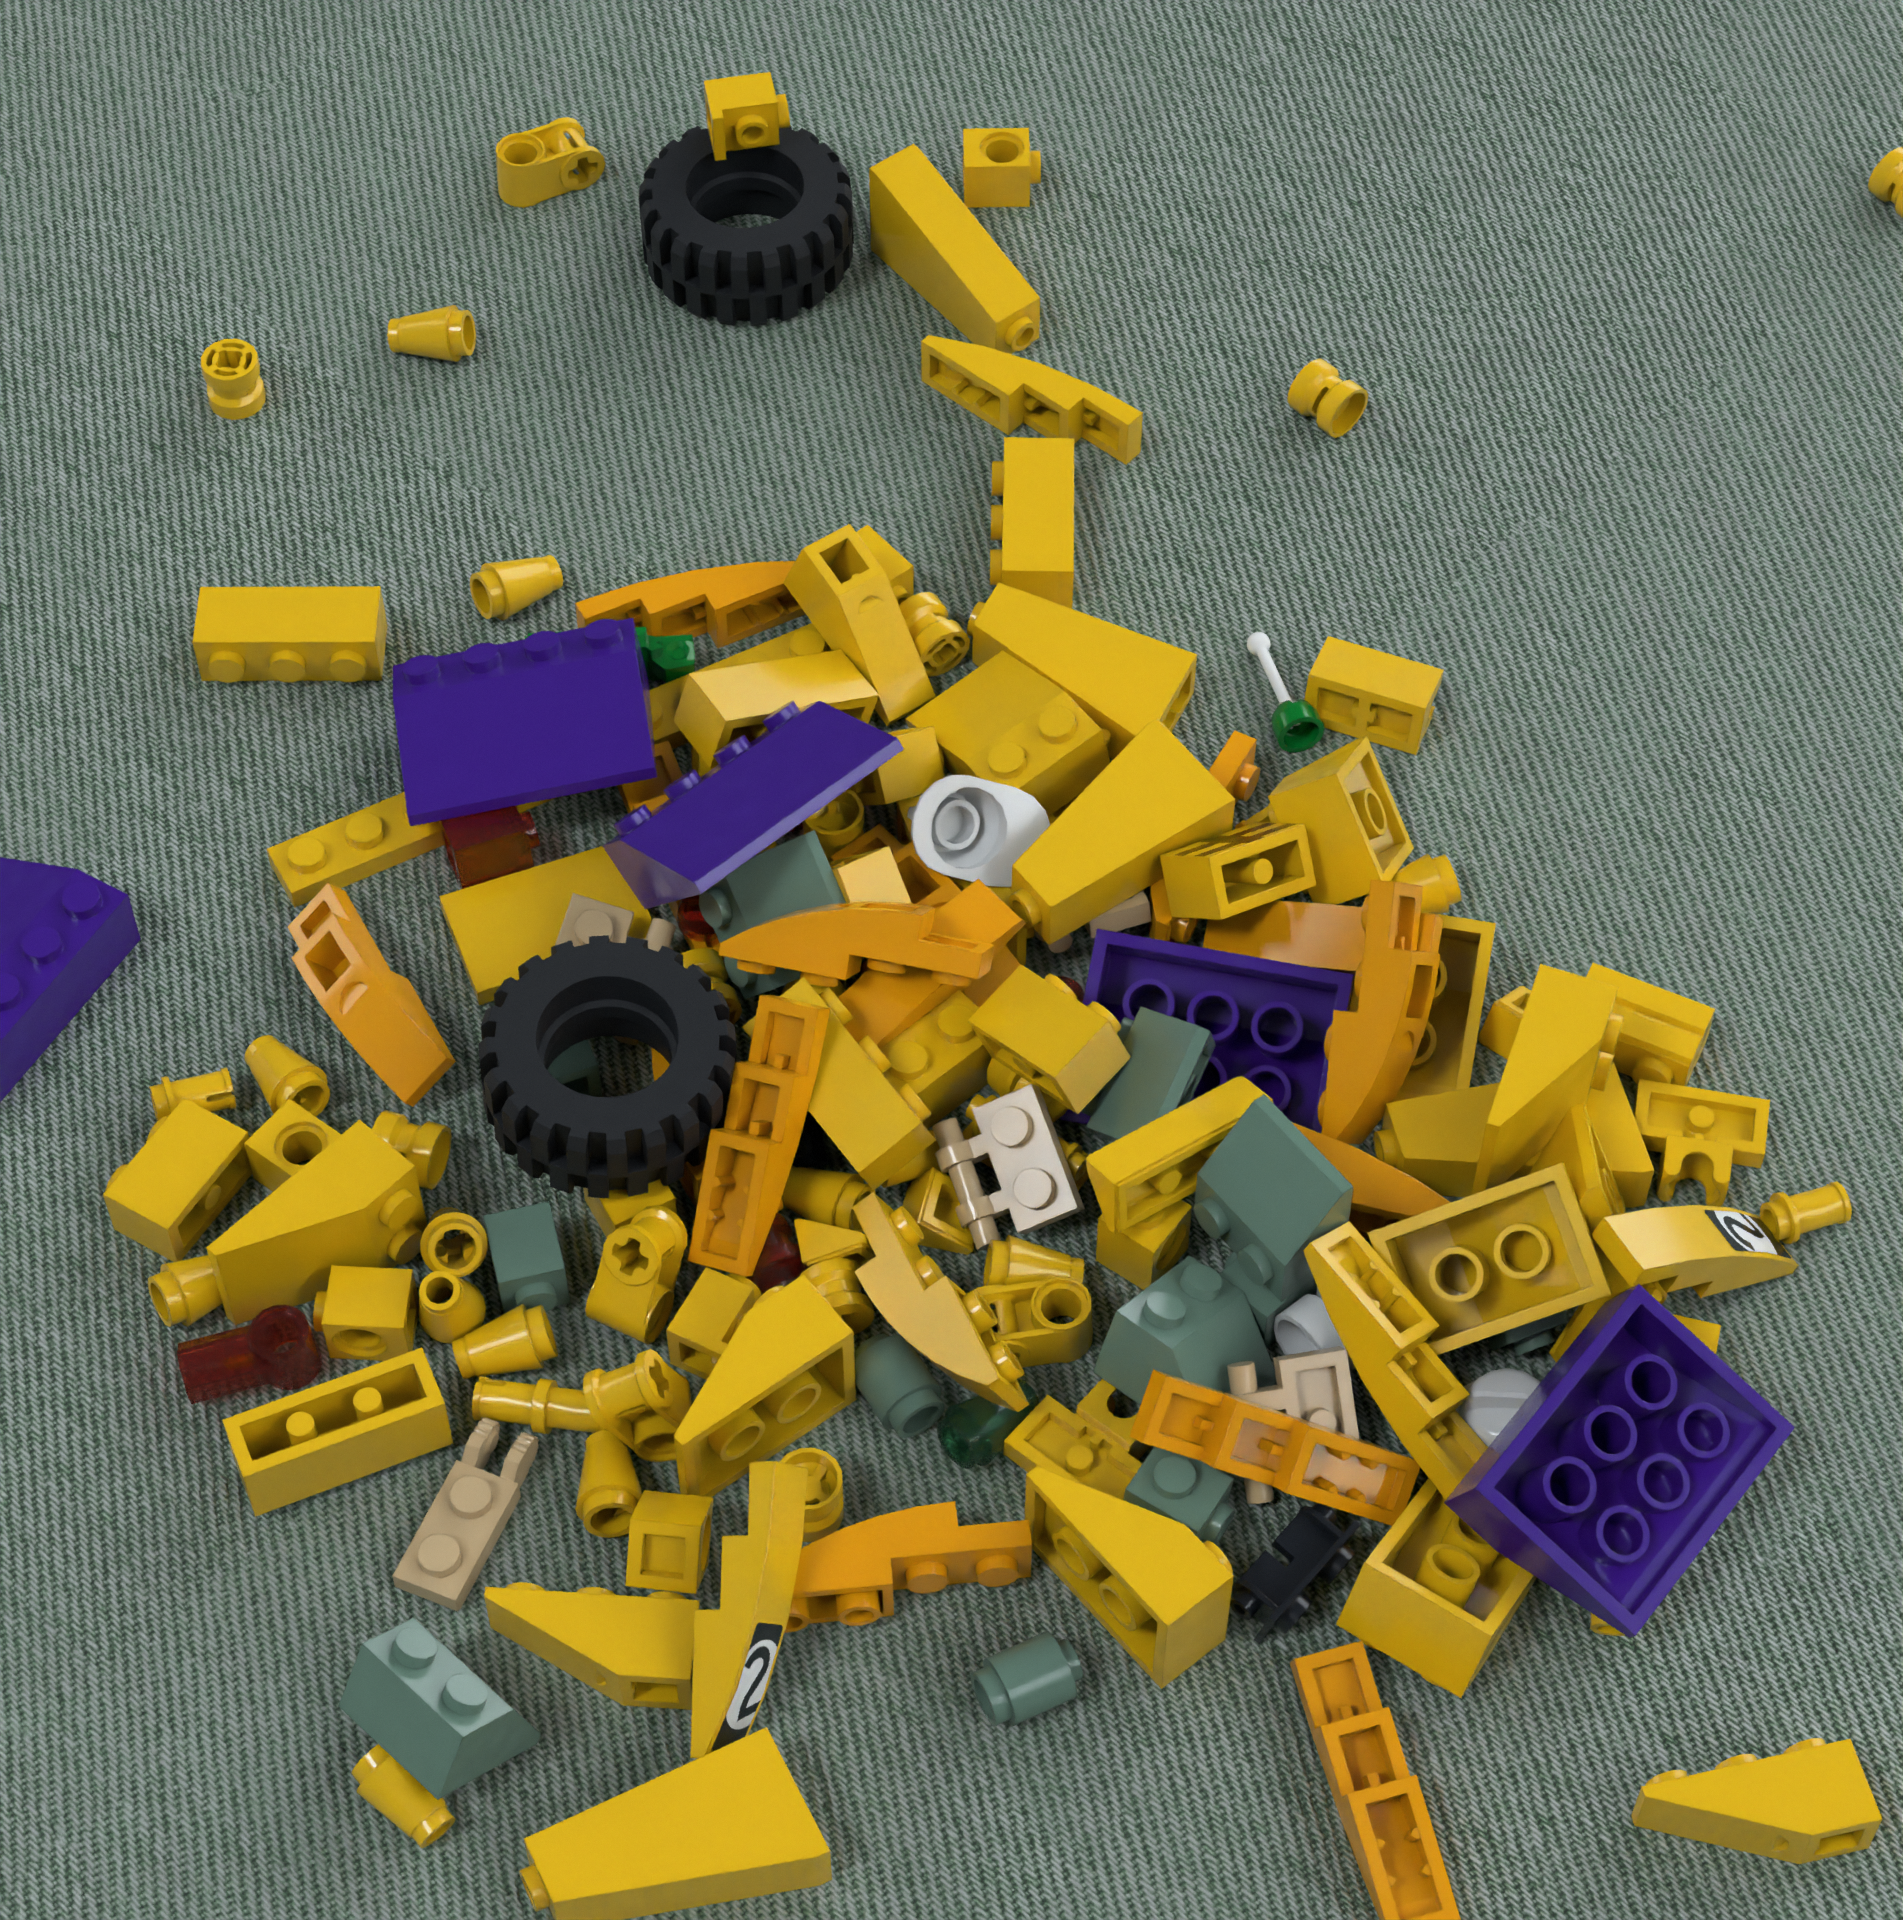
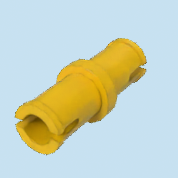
[472,1376,603,1434]

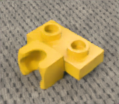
[1633,1079,1770,1207]
[1003,1379,1151,1500]

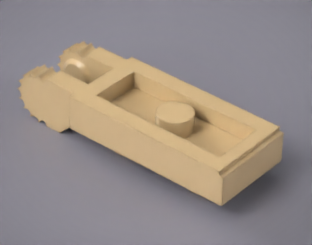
[392,1417,539,1612]

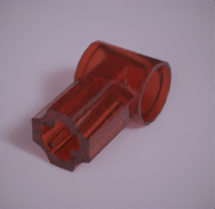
[177,1304,322,1404]

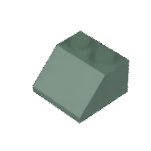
[699,830,846,1000]
[1082,1007,1216,1142]
[1194,1094,1354,1302]
[1093,1255,1277,1405]
[339,1617,541,1800]

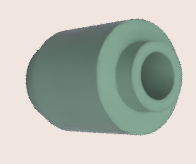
[854,1333,945,1438]
[971,1631,1083,1726]

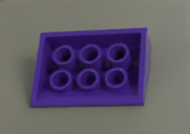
[393,618,657,826]
[603,700,904,909]
[0,857,141,1102]
[1060,929,1354,1133]
[1444,1284,1795,1638]

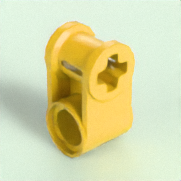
[496,117,605,208]
[585,1205,688,1345]
[967,1277,1093,1368]
[583,1349,692,1462]

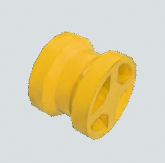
[799,1258,874,1335]

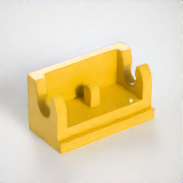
[1304,636,1444,755]

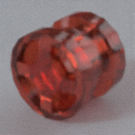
[746,1213,809,1294]

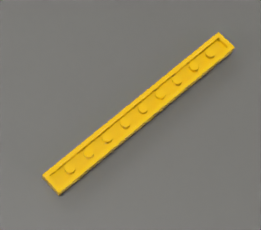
[266,623,832,908]

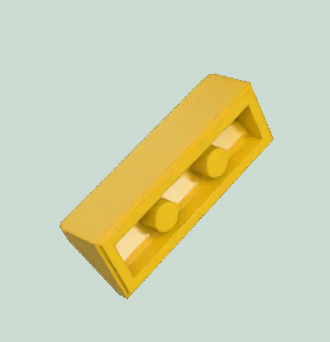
[1086,1076,1273,1235]

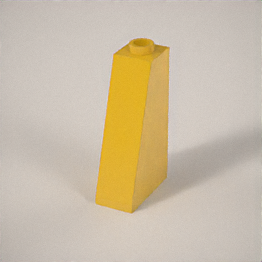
[869,144,1040,354]
[967,582,1197,760]
[1009,718,1235,945]
[1373,1062,1654,1208]
[519,1727,832,1920]

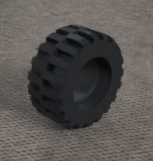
[639,125,854,326]
[479,935,736,1198]

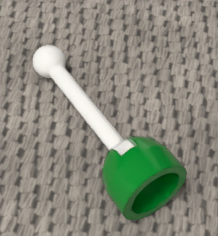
[1247,632,1325,753]

